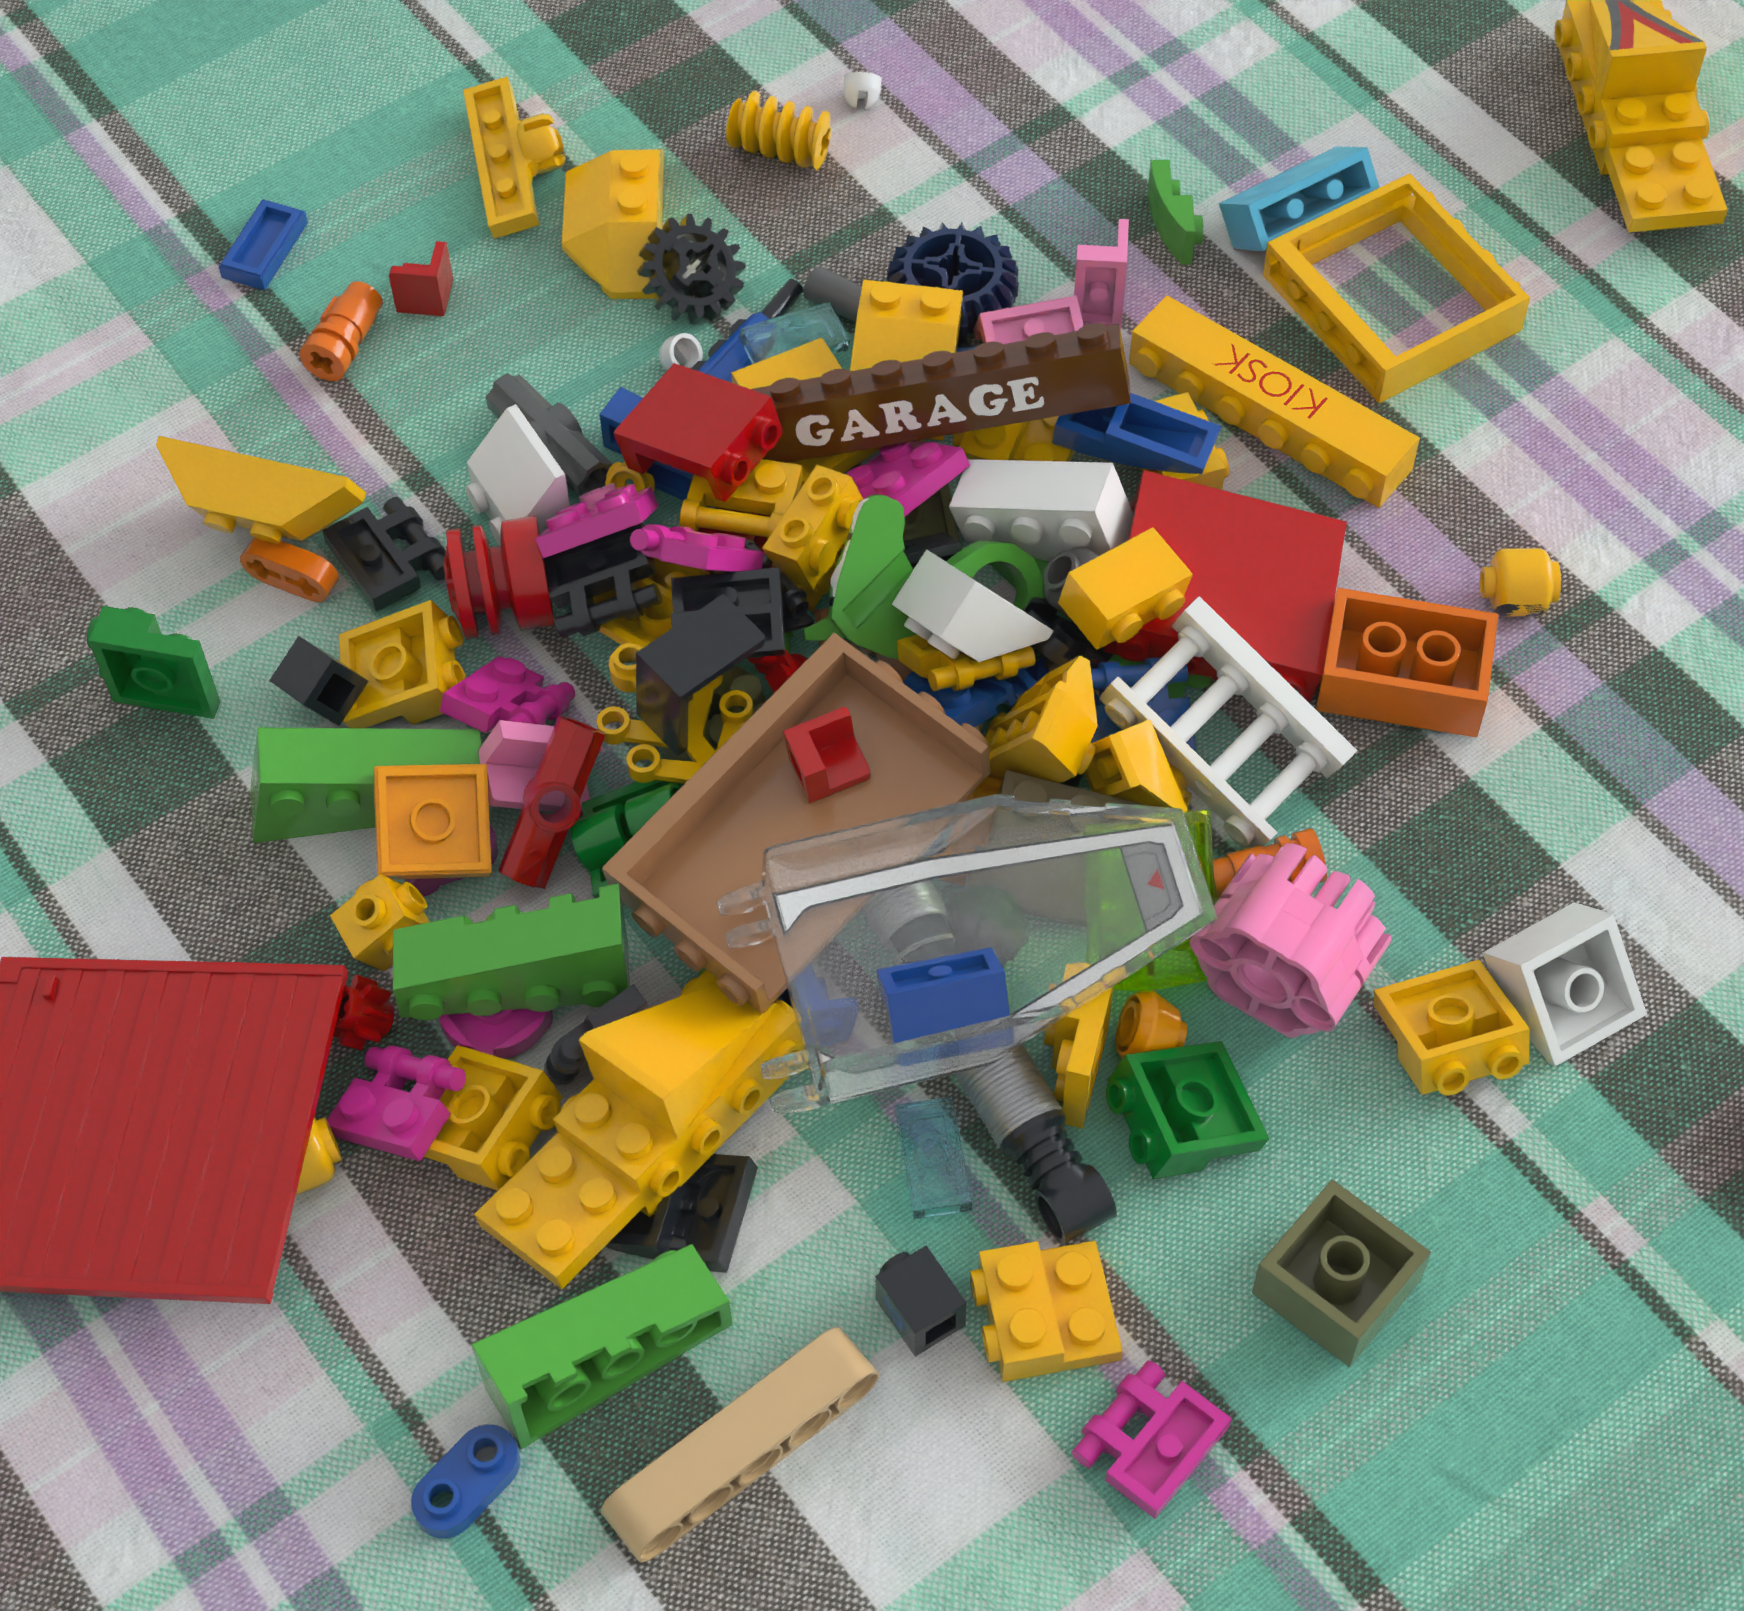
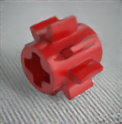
[333,975,394,1051]

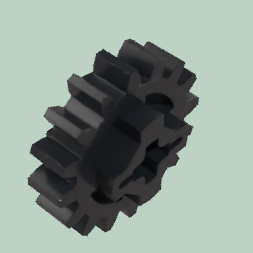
[637,214,746,324]

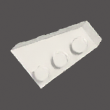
[949,459,1133,562]

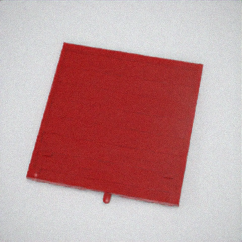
[0,957,349,1304]

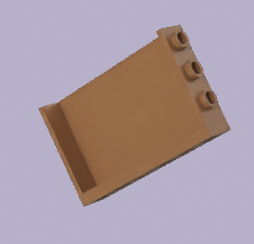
[602,633,991,1014]

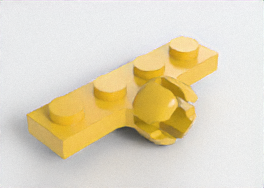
[463,76,565,239]

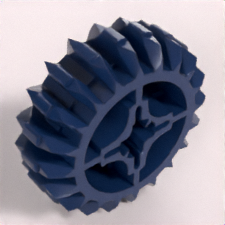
[887,222,1019,343]

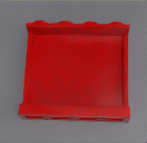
[1102,470,1347,703]

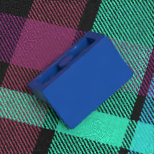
[876,947,1012,1058]

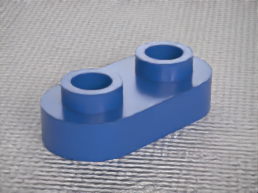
[411,1424,520,1539]

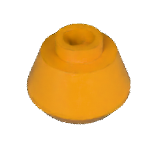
[1115,988,1187,1059]

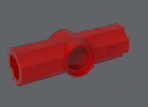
[498,716,606,889]

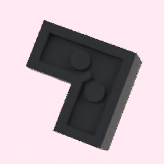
[636,594,765,756]

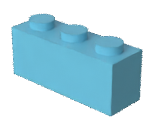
[1219,146,1380,251]

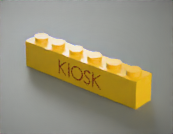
[1129,295,1420,508]

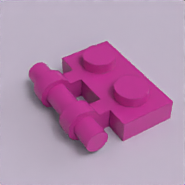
[630,524,764,572]
[440,656,575,733]
[327,1045,466,1161]
[1071,1360,1232,1519]

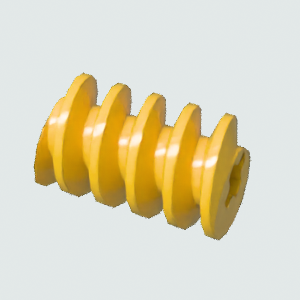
[726,91,831,171]

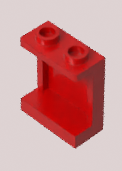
[613,363,783,502]

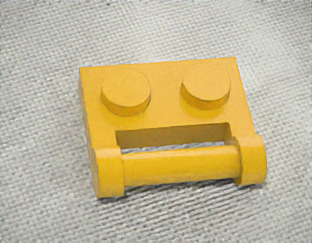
[679,459,803,540]

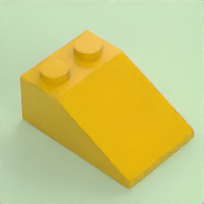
[850,279,963,441]

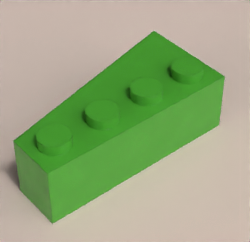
[250,727,481,843]
[393,883,630,1021]
[471,1244,733,1449]

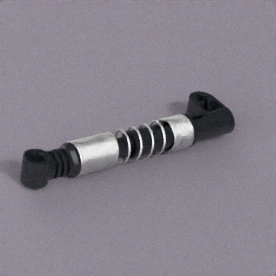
[859,864,1117,1244]

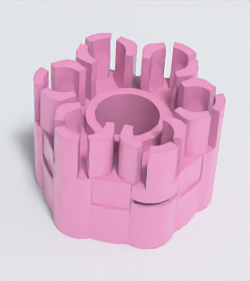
[1189,843,1391,1038]

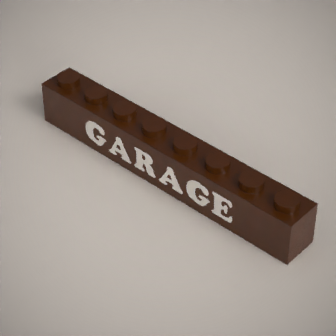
[745,323,1131,463]

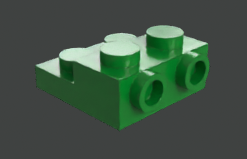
[87,606,221,719]
[1106,1041,1270,1179]

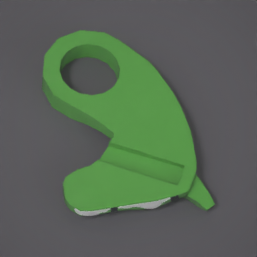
[803,494,1044,659]

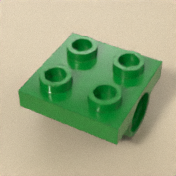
[571,780,684,898]

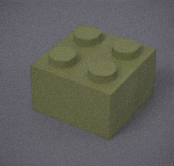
[1252,1179,1431,1367]

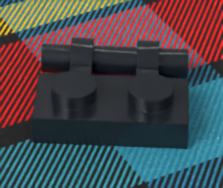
[322,497,446,612]
[544,523,662,638]
[544,984,647,1085]

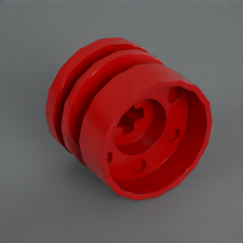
[443,515,555,640]

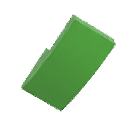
[1147,160,1203,265]

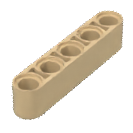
[600,1327,880,1563]

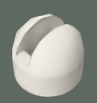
[843,72,882,109]
[659,333,703,371]

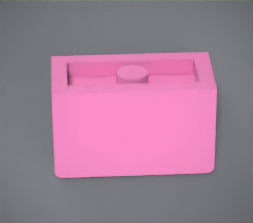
[1074,219,1129,329]
[973,295,1084,344]
[478,720,603,815]

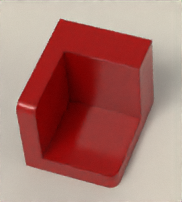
[389,241,454,316]
[783,707,871,803]

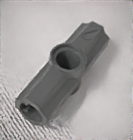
[485,373,612,496]

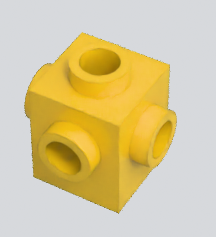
[330,874,430,971]

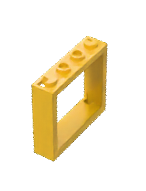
[1263,173,1530,403]

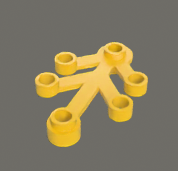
[596,643,753,784]

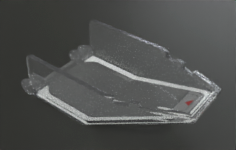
[717,794,1217,1114]

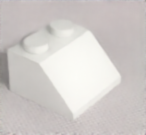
[465,404,570,546]
[892,549,1054,662]
[1483,902,1647,1067]

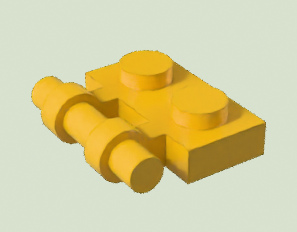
[897,635,1035,691]

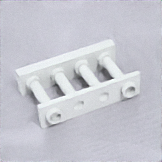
[1099,596,1358,847]

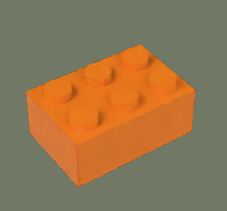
[1316,587,1499,738]

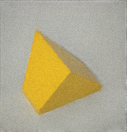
[1084,719,1193,822]

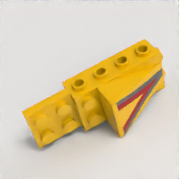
[1554,0,1728,233]

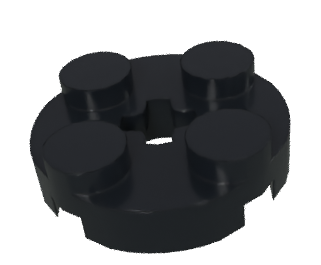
[1022,597,1114,672]

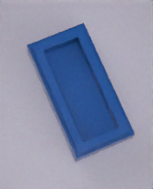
[218,199,308,291]

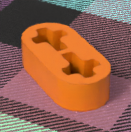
[240,537,339,602]

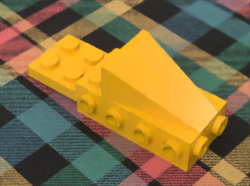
[474,970,808,1290]

